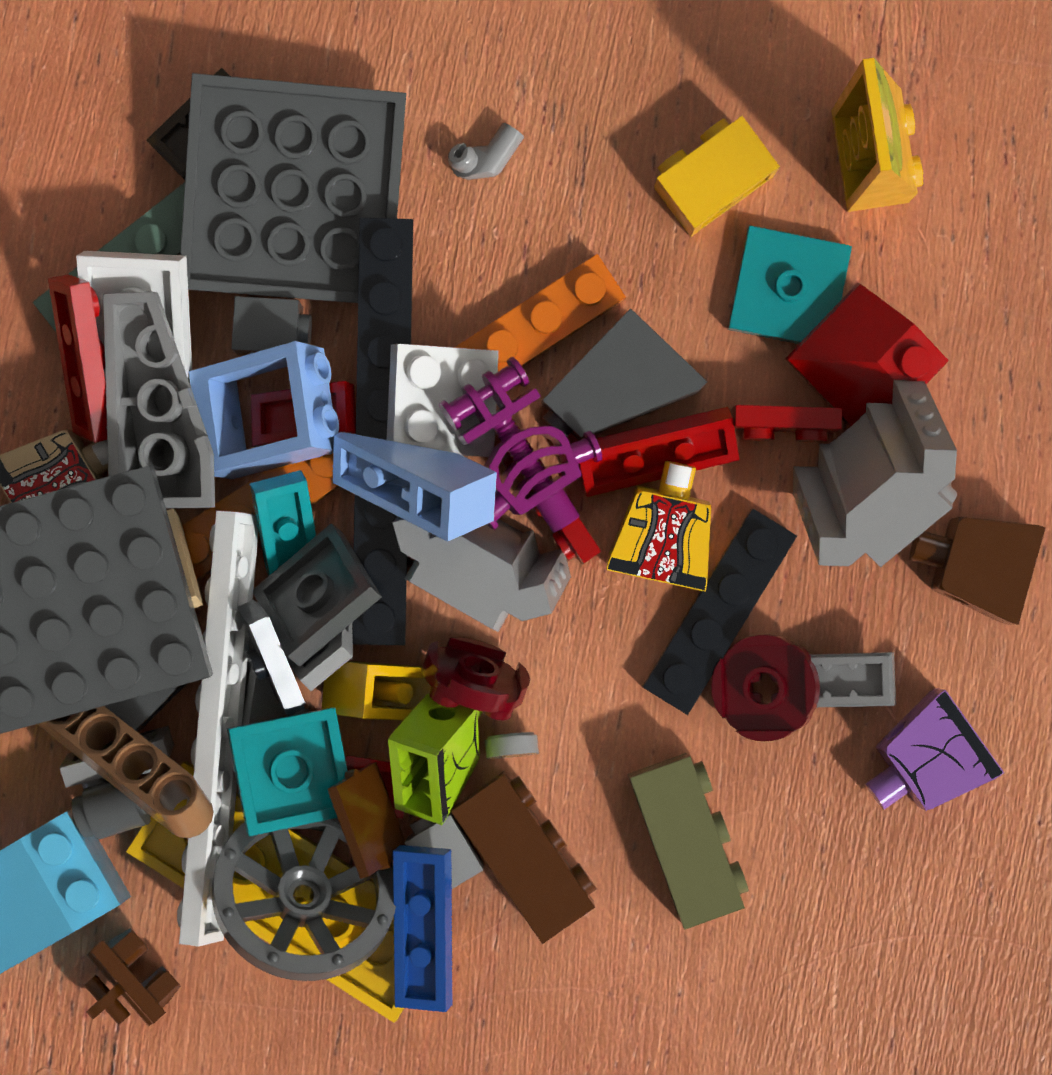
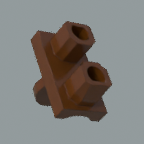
[84,928,181,1026]

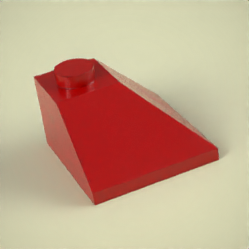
[785,283,949,427]

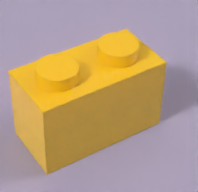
[654,116,780,238]

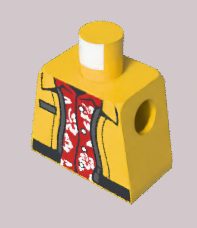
[606,461,711,592]

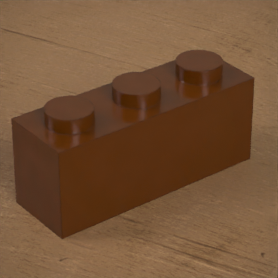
[451,771,597,944]

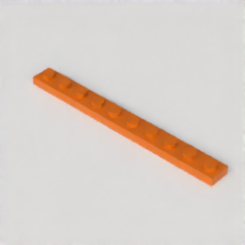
[182,254,626,581]

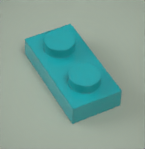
[250,470,316,576]

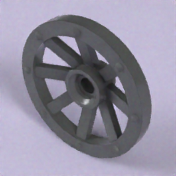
[212,818,396,981]

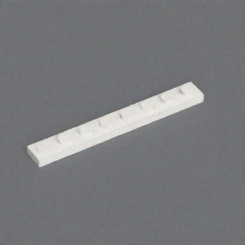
[177,511,259,947]

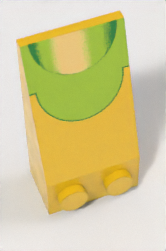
[831,58,923,212]

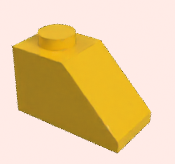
[322,661,431,720]

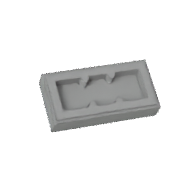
[810,652,896,708]

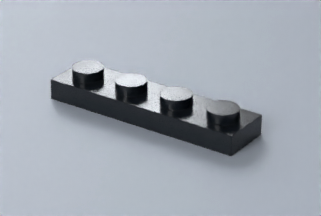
[642,509,797,715]

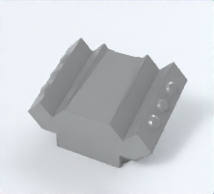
[793,380,957,567]
[392,516,571,632]

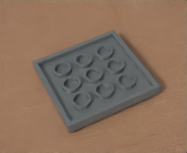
[181,73,406,303]
[0,464,213,734]

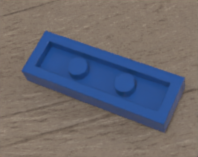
[393,845,453,1012]

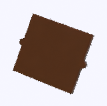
[327,762,406,879]

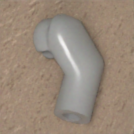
[448,123,524,180]

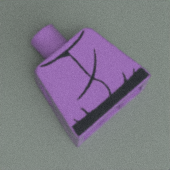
[865,688,1004,811]

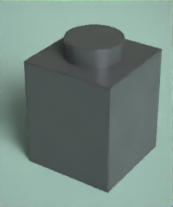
[231,296,312,356]

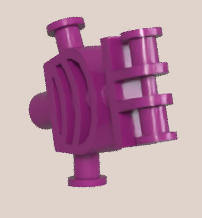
[439,356,602,533]

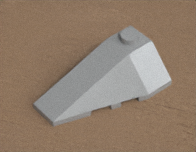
[103,292,215,508]

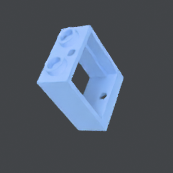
[188,341,339,479]

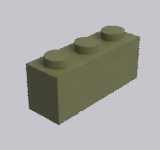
[628,753,749,930]

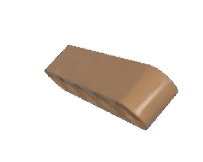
[37,706,214,838]

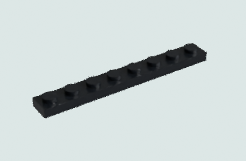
[352,218,414,645]

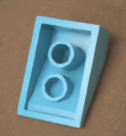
[0,809,131,974]

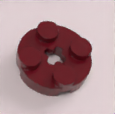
[711,634,820,742]
[422,637,530,721]

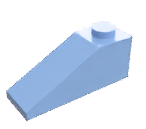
[333,432,497,542]

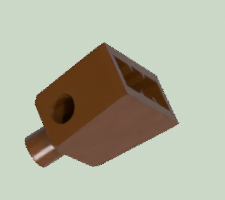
[909,517,1046,625]

